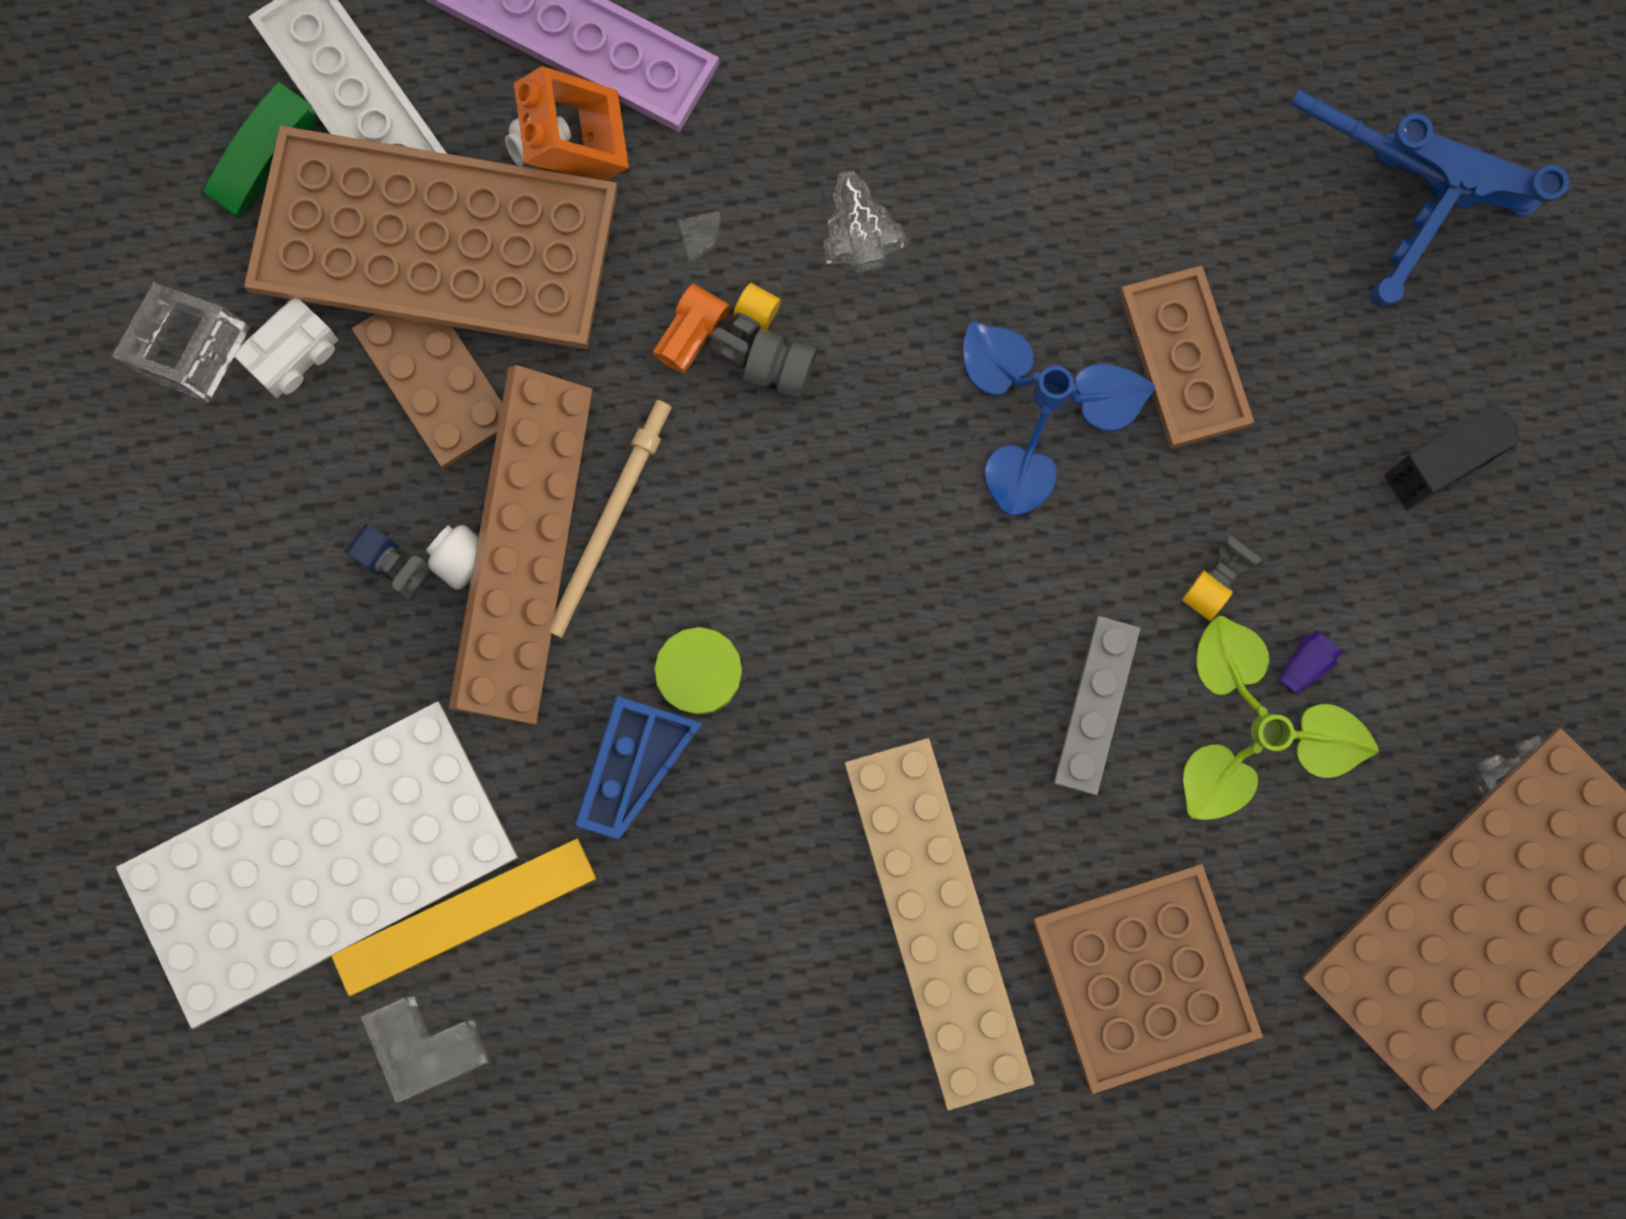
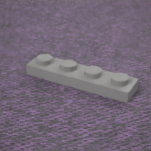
[1053,616,1141,796]

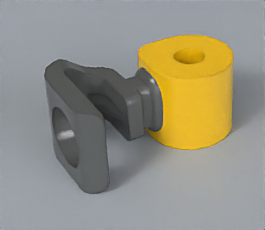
[710,283,781,368]
[1182,535,1262,621]

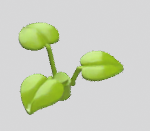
[1183,616,1379,820]

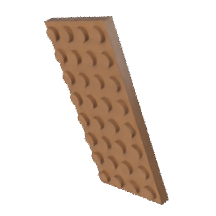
[244,126,618,349]
[1301,728,1626,1111]

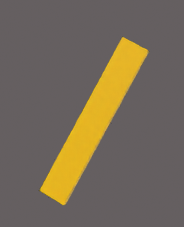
[331,838,597,996]

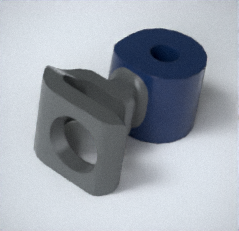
[345,524,431,600]

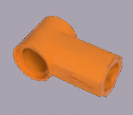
[653,283,731,374]

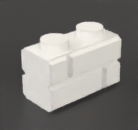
[232,299,338,399]

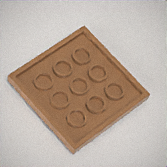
[1032,864,1263,1094]

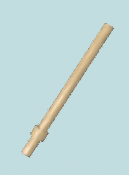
[549,400,672,638]

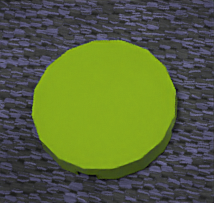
[655,627,742,715]

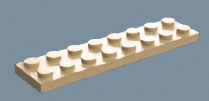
[844,738,1034,1110]

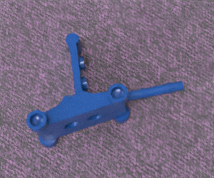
[1290,89,1570,307]

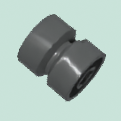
[743,329,818,400]

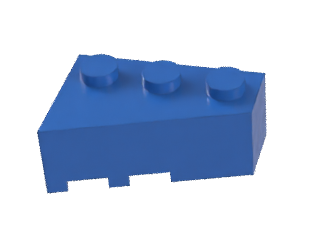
[573,696,703,840]

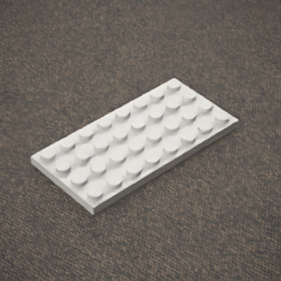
[116,701,518,1029]

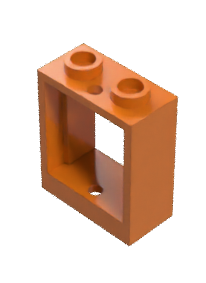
[514,66,629,181]

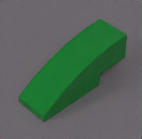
[203,82,317,219]

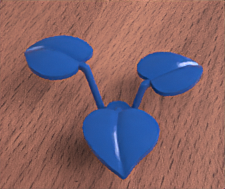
[963,322,1155,516]

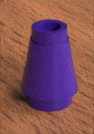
[1277,630,1342,696]

